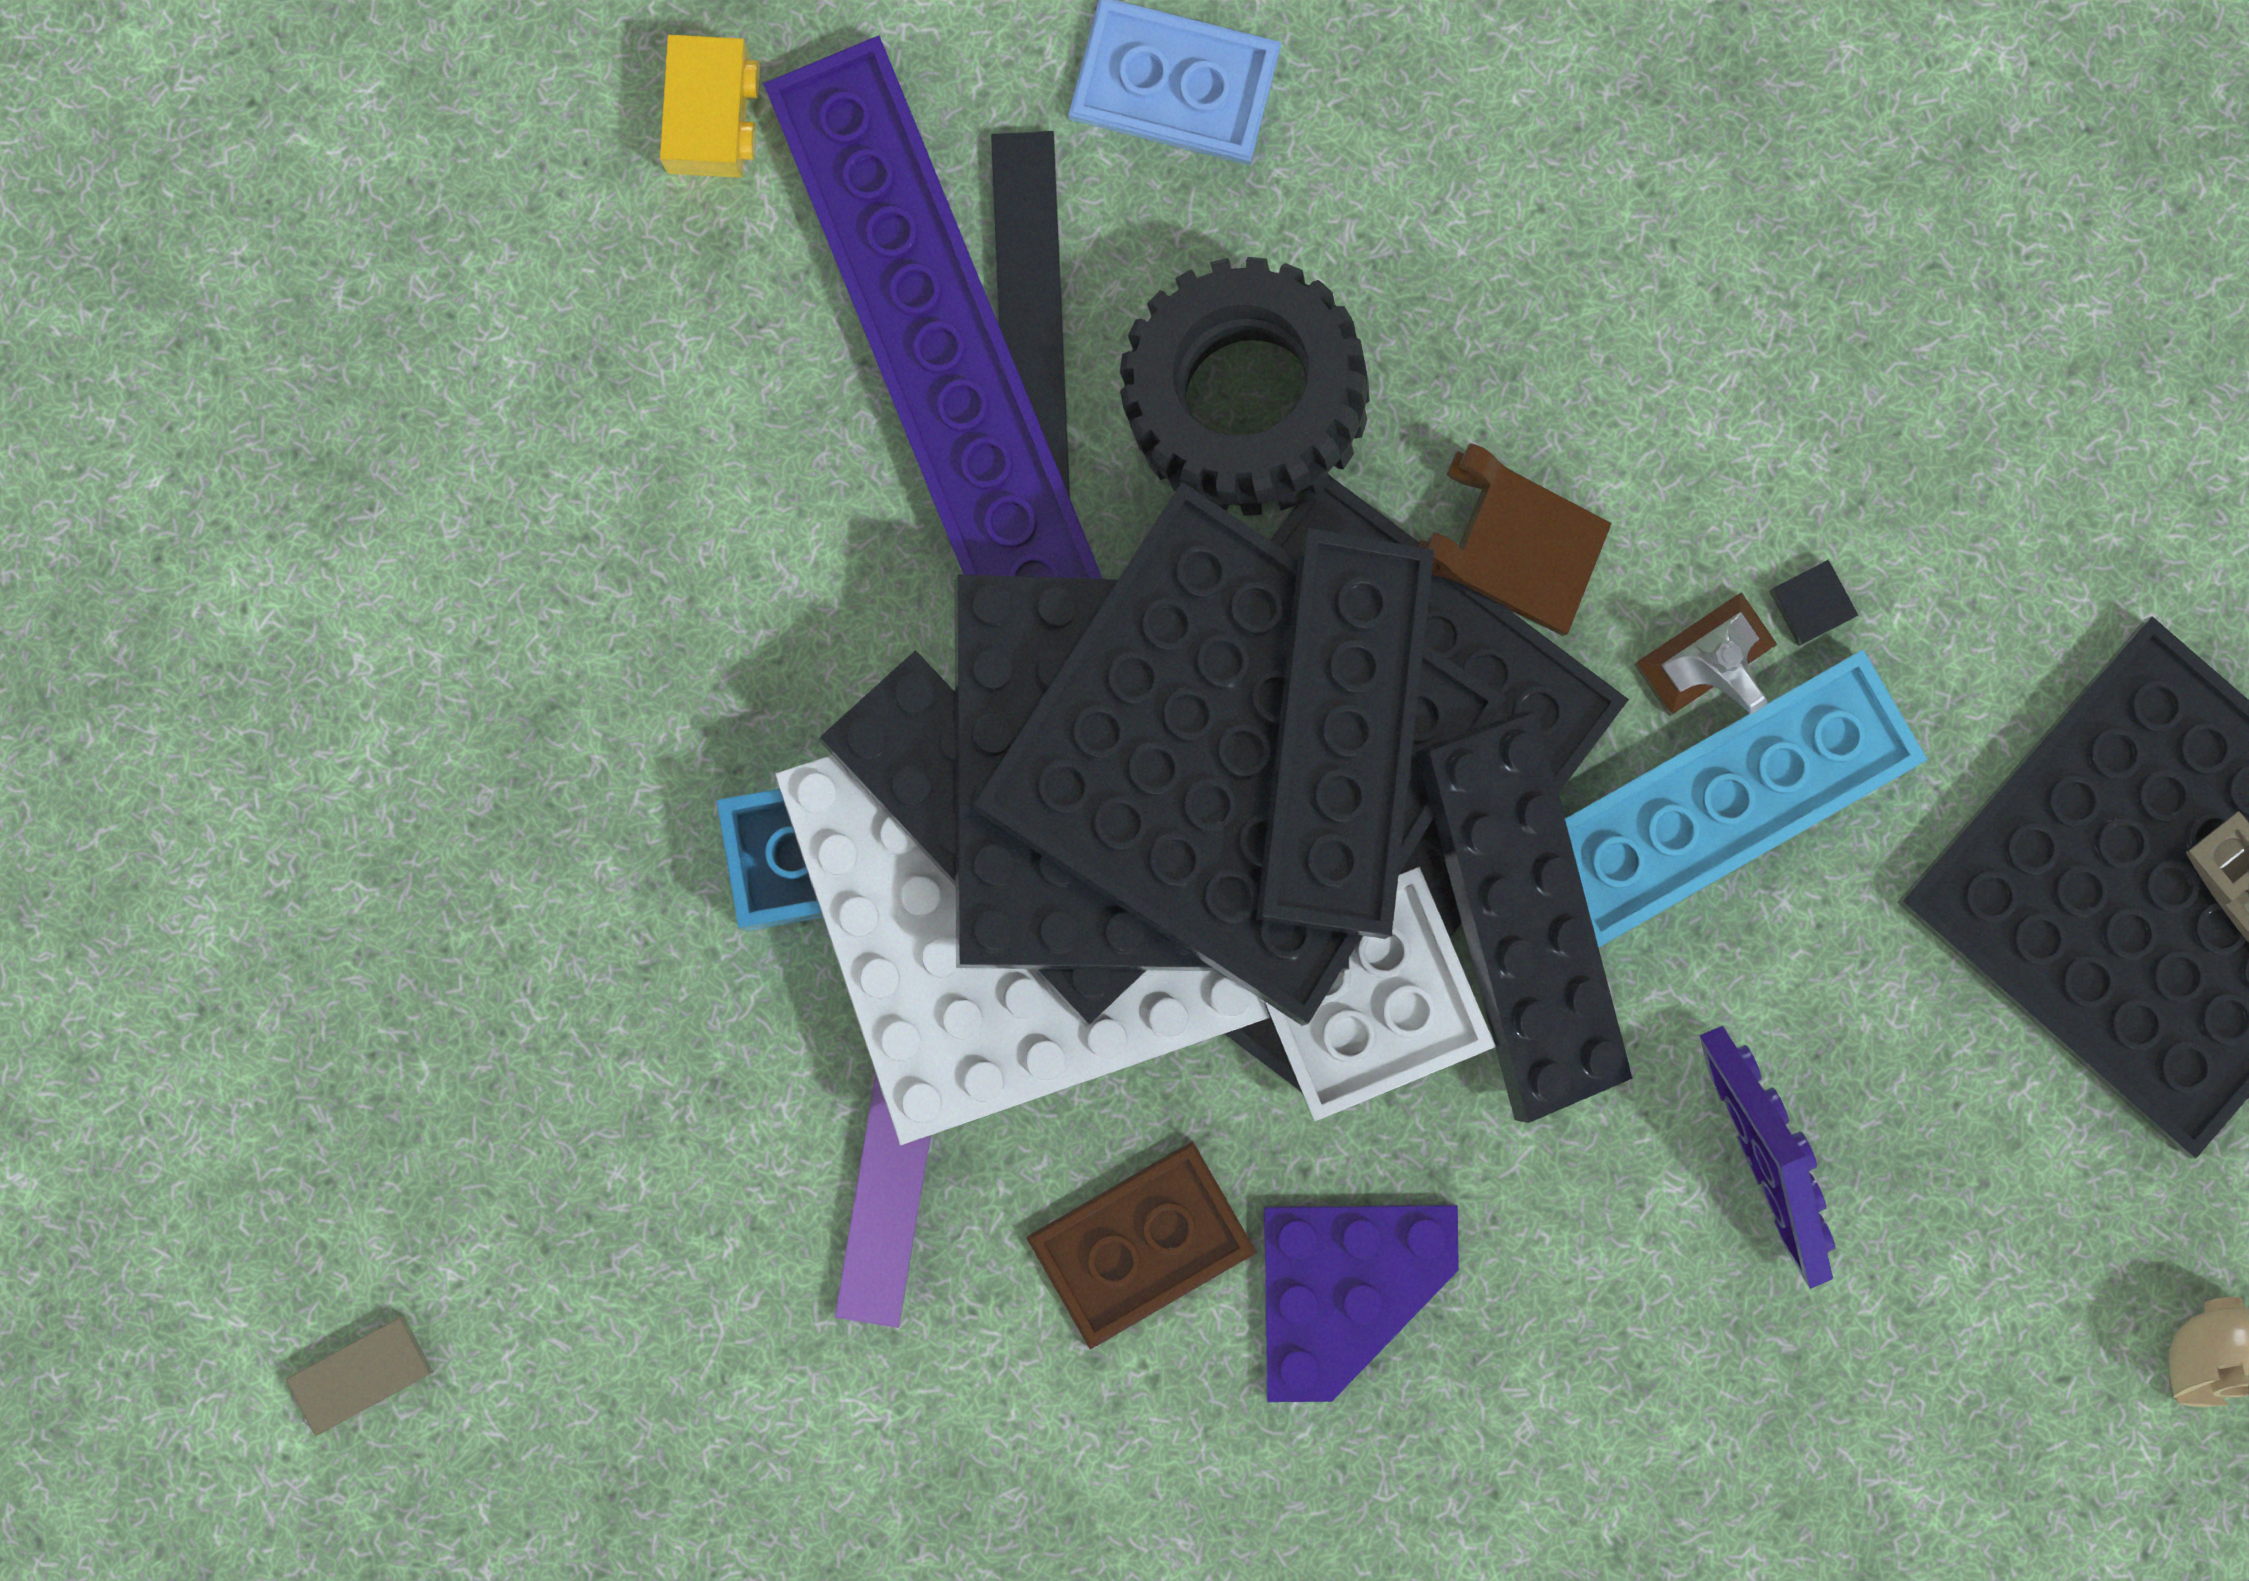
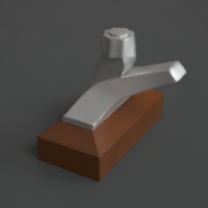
[1634,592,1777,716]

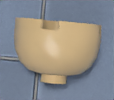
[2168,1297,2249,1407]

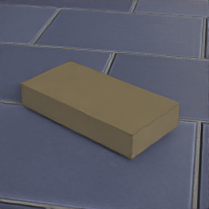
[286,1316,434,1436]

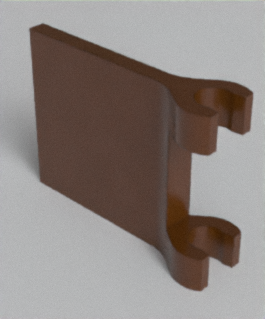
[1417,443,1612,636]

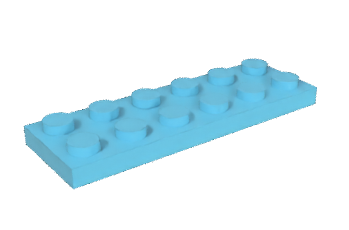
[1565,650,1928,947]

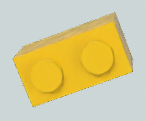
[660,35,760,178]

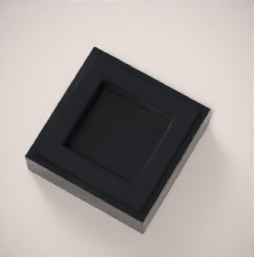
[1769,559,1858,646]

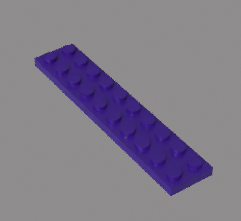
[763,35,1103,579]

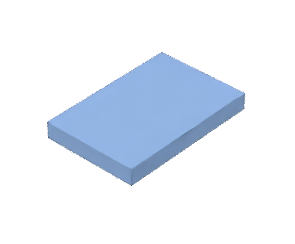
[1068,0,1282,165]

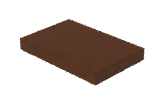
[1026,1140,1257,1350]

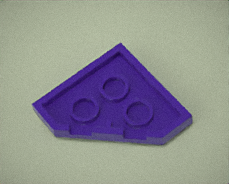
[1699,1025,1836,1289]
[1264,1205,1459,1403]

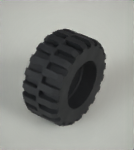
[1120,257,1370,516]

